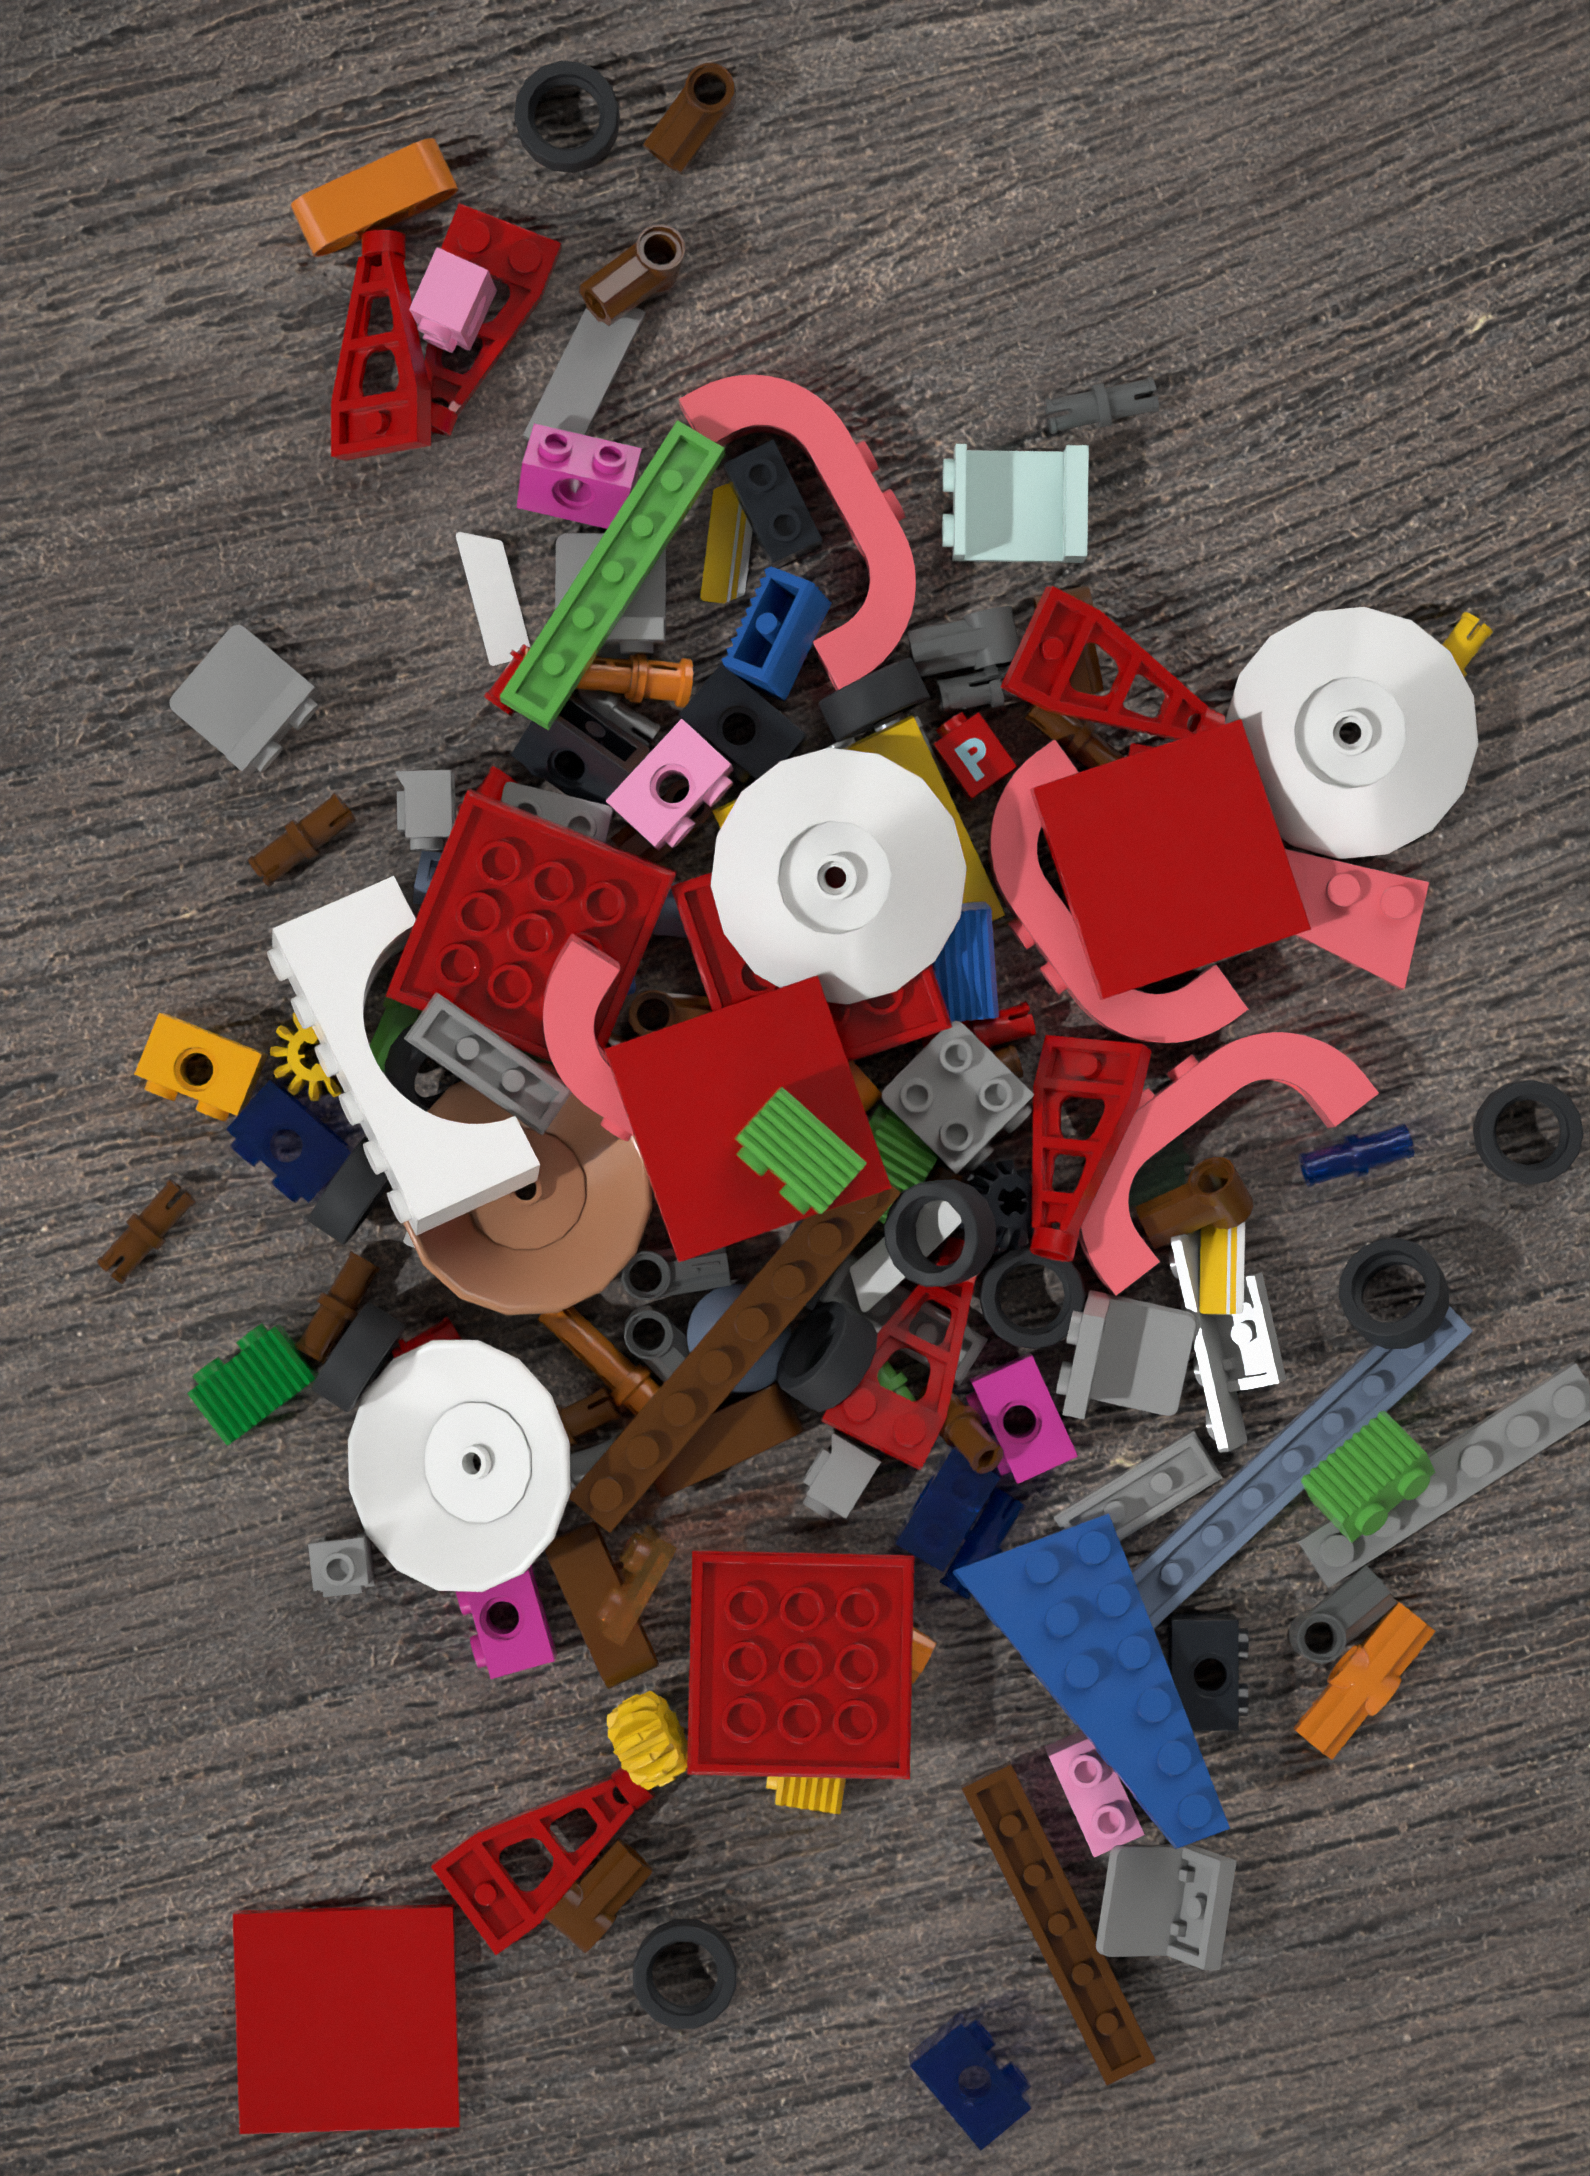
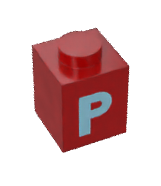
[932,712,1017,802]

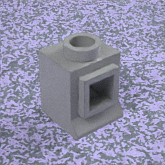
[396,770,456,851]
[803,1429,881,1520]
[308,1532,376,1597]

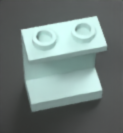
[942,444,1089,563]

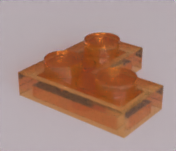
[596,1524,678,1646]

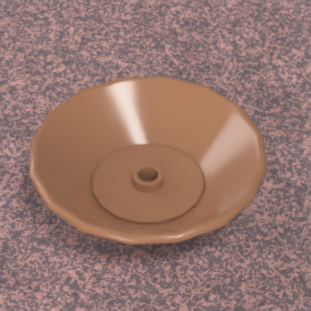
[404,1063,653,1315]

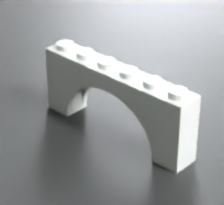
[267,876,540,1236]

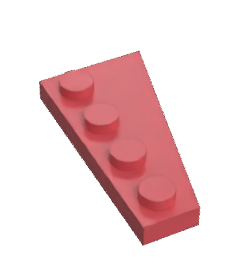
[1285,849,1429,990]

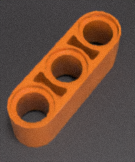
[291,138,459,257]

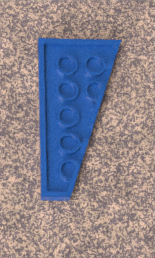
[953,1514,1230,1849]

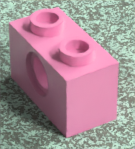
[409,248,497,352]
[606,719,734,851]
[1045,1730,1145,1858]

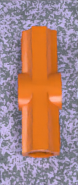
[1293,1600,1436,1760]

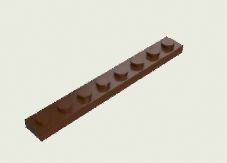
[569,1185,901,1533]

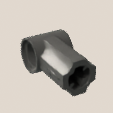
[907,606,1019,678]
[620,1247,731,1300]
[624,1305,690,1382]
[1289,1565,1397,1663]

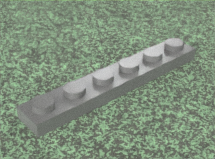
[1296,1362,1590,1588]

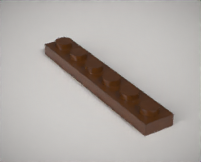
[961,1761,1156,2086]

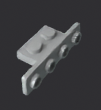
[1169,1229,1287,1453]

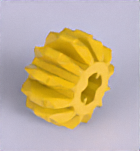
[270,1013,342,1101]
[607,1691,688,1790]

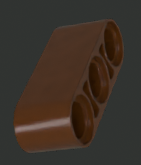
[653,1381,805,1498]
[545,1521,659,1689]

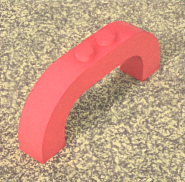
[679,375,916,691]
[988,739,1249,1044]
[543,934,634,1141]
[1078,1032,1379,1296]

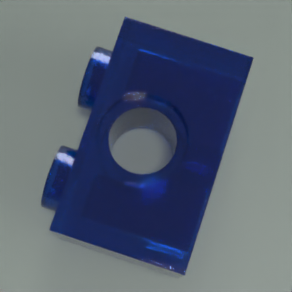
[226,1080,354,1203]
[894,1446,1000,1572]
[908,2012,1032,2151]

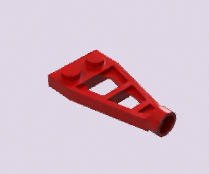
[425,203,562,437]
[331,230,431,461]
[1000,586,1225,740]
[1030,1035,1152,1262]
[821,1237,981,1470]
[431,1767,655,1955]

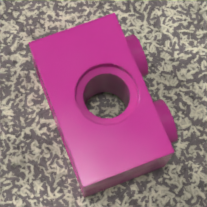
[517,423,642,529]
[965,1353,1078,1484]
[456,1565,557,1679]

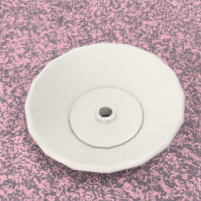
[1225,607,1478,859]
[711,748,967,1005]
[348,1340,571,1592]

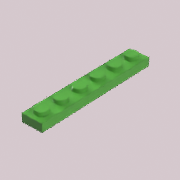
[500,420,725,730]

